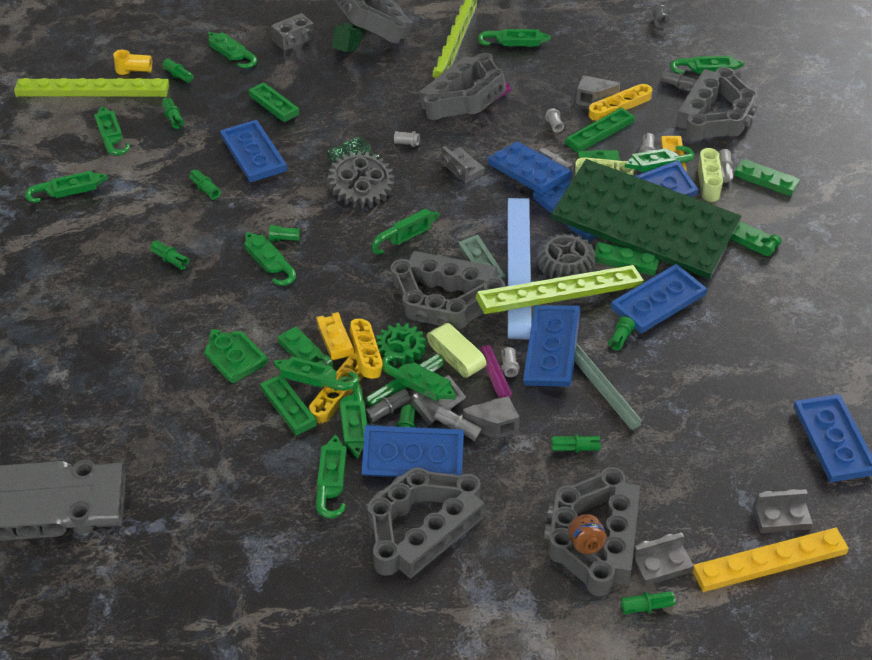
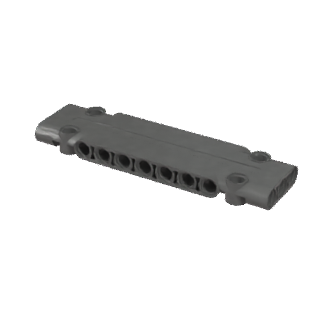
[0,460,126,541]

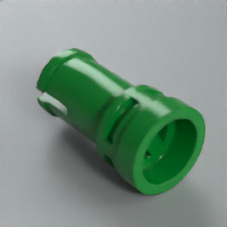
[269,225,300,242]
[608,316,636,350]

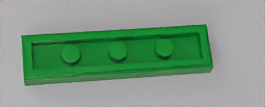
[565,107,635,153]

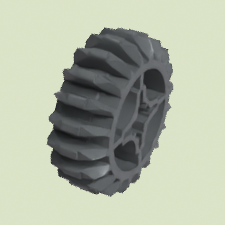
[536,233,595,279]

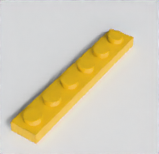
[693,527,849,592]

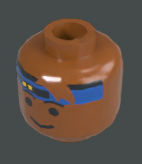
[568,514,607,554]

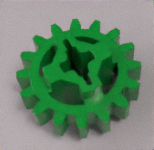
[376,323,426,366]

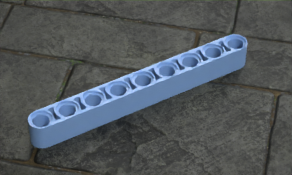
[508,198,531,340]

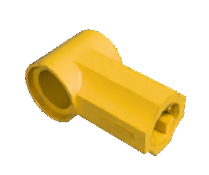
[113,50,152,75]

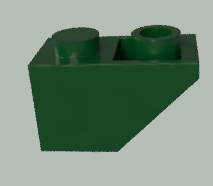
[331,22,367,52]

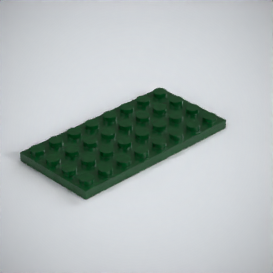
[551,159,742,279]

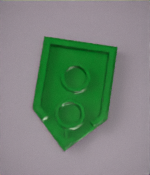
[204,329,268,383]

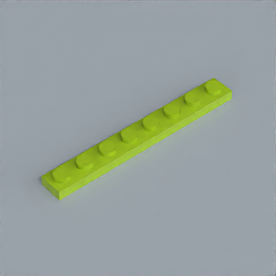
[433,0,477,79]
[14,78,169,97]
[476,265,644,314]

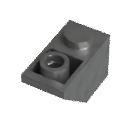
[576,75,620,106]
[463,396,519,439]

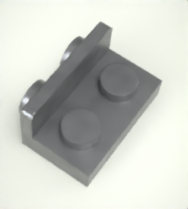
[440,146,485,183]
[411,375,466,425]
[753,489,813,533]
[632,533,694,586]

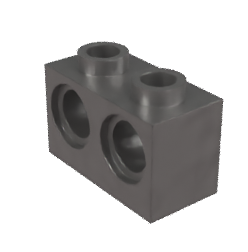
[271,13,315,51]

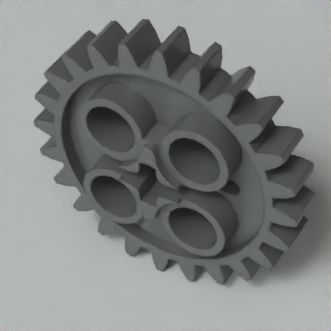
[328,151,394,209]

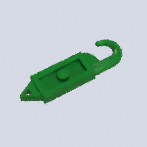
[478,29,551,47]
[208,32,257,69]
[670,56,745,74]
[94,106,130,156]
[625,146,694,173]
[25,170,108,203]
[371,208,440,255]
[244,232,296,286]
[382,353,456,401]
[274,356,359,391]
[333,376,367,459]
[315,435,347,519]

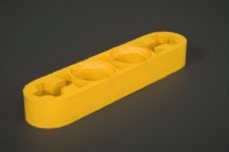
[588,84,652,121]
[349,319,383,379]
[309,353,364,423]

